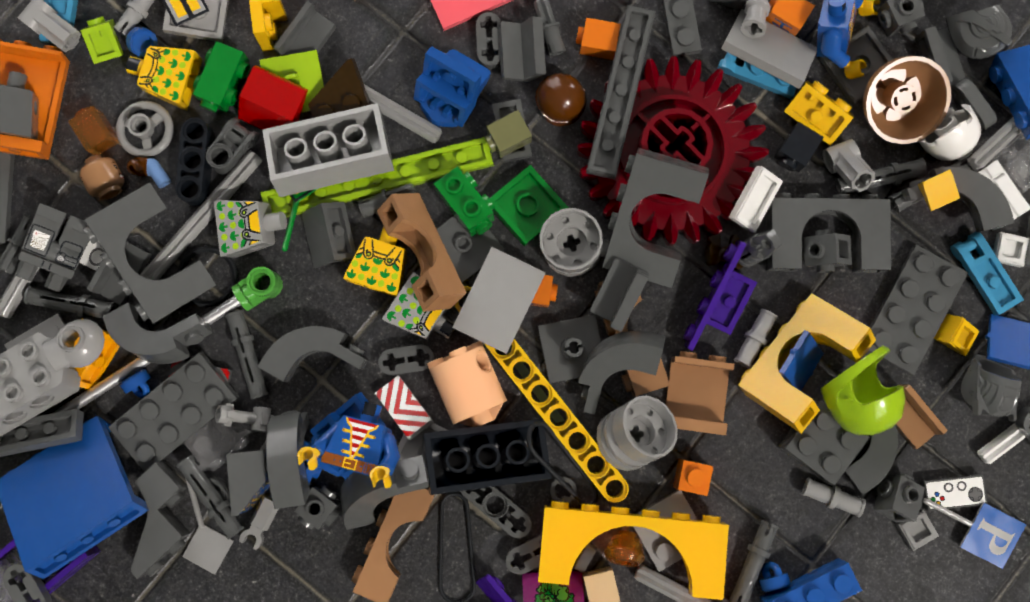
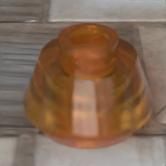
[604,530,645,567]

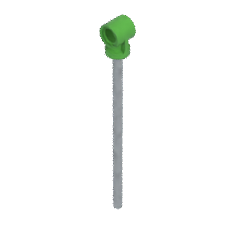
[51,267,283,414]

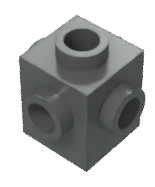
[876,0,925,37]
[802,230,852,273]
[873,473,925,523]
[294,484,341,530]

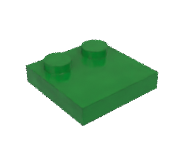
[489,165,569,247]

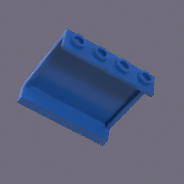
[0,416,149,579]

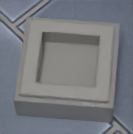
[895,509,939,551]

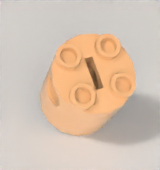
[427,341,507,427]

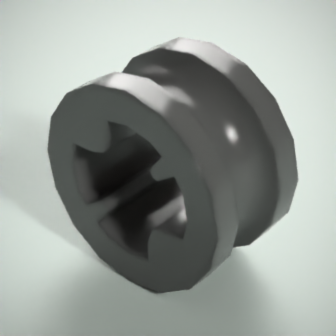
[550,476,577,502]

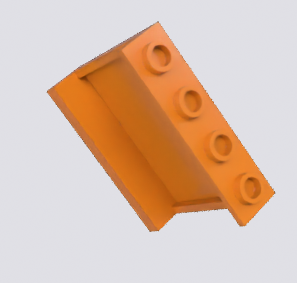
[0,39,70,160]

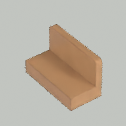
[896,384,948,449]

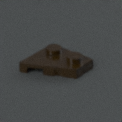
[308,58,371,118]

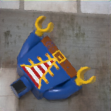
[817,0,880,79]
[297,402,400,488]

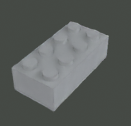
[262,103,395,197]

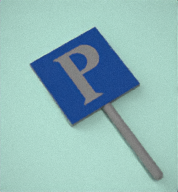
[922,498,1027,569]

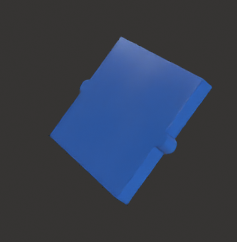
[985,314,1030,370]
[779,330,824,391]

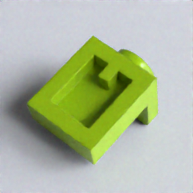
[80,16,124,64]

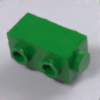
[193,41,250,113]
[434,166,495,237]

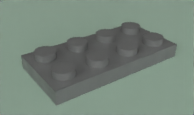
[867,244,968,375]
[108,352,240,472]

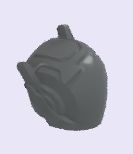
[945,4,1013,60]
[961,354,1022,421]

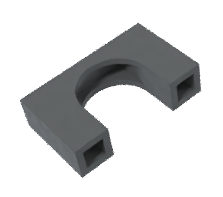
[600,147,709,288]
[83,182,216,323]
[766,193,891,273]

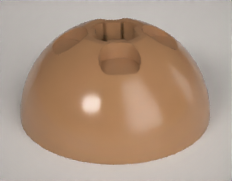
[863,56,951,144]

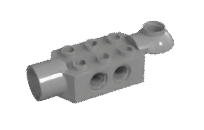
[0,319,105,437]

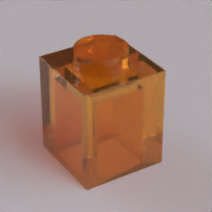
[68,106,119,155]

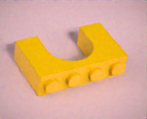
[738,293,876,434]

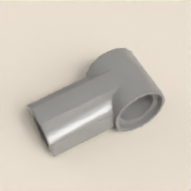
[17,0,81,53]
[822,139,875,192]

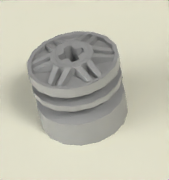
[539,208,603,277]
[596,395,678,471]

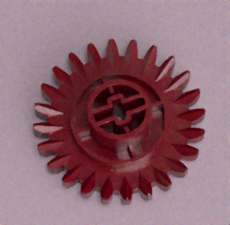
[577,56,769,246]

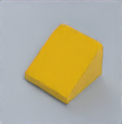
[917,170,960,211]
[934,314,979,356]

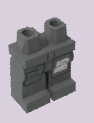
[16,203,89,292]

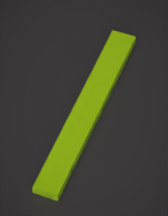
[260,137,494,218]

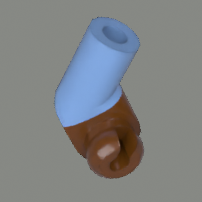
[127,157,171,188]

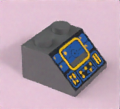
[226,449,270,517]

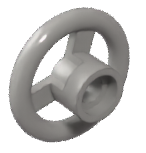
[116,101,174,157]

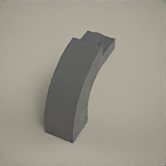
[902,167,1015,233]
[102,303,213,364]
[257,326,369,382]
[578,331,666,415]
[266,410,310,509]
[845,424,898,495]
[339,455,429,530]

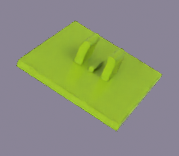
[259,50,324,113]

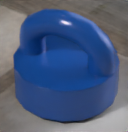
[126,27,158,57]
[119,369,151,399]
[759,561,791,592]

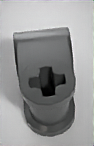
[206,117,260,175]

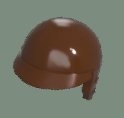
[535,73,587,127]

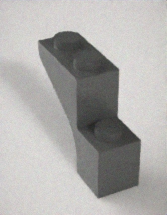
[131,461,190,579]

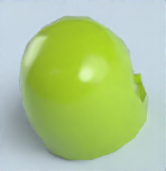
[820,345,906,435]

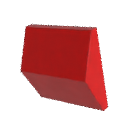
[238,65,308,130]

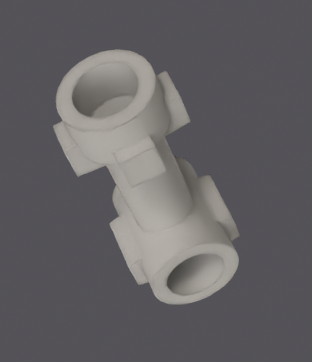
[215,403,273,433]

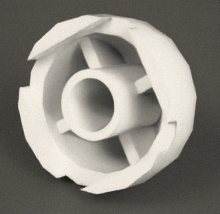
[919,104,981,161]

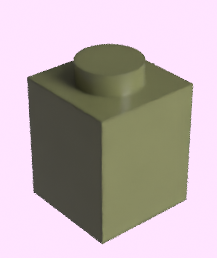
[484,110,532,158]

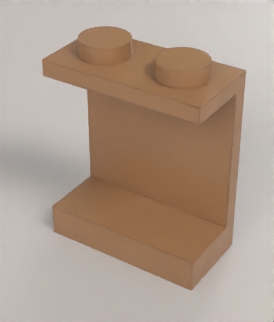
[665,351,735,435]

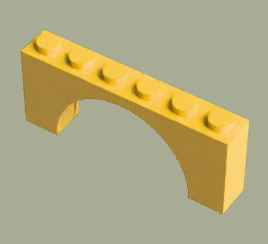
[538,501,729,600]

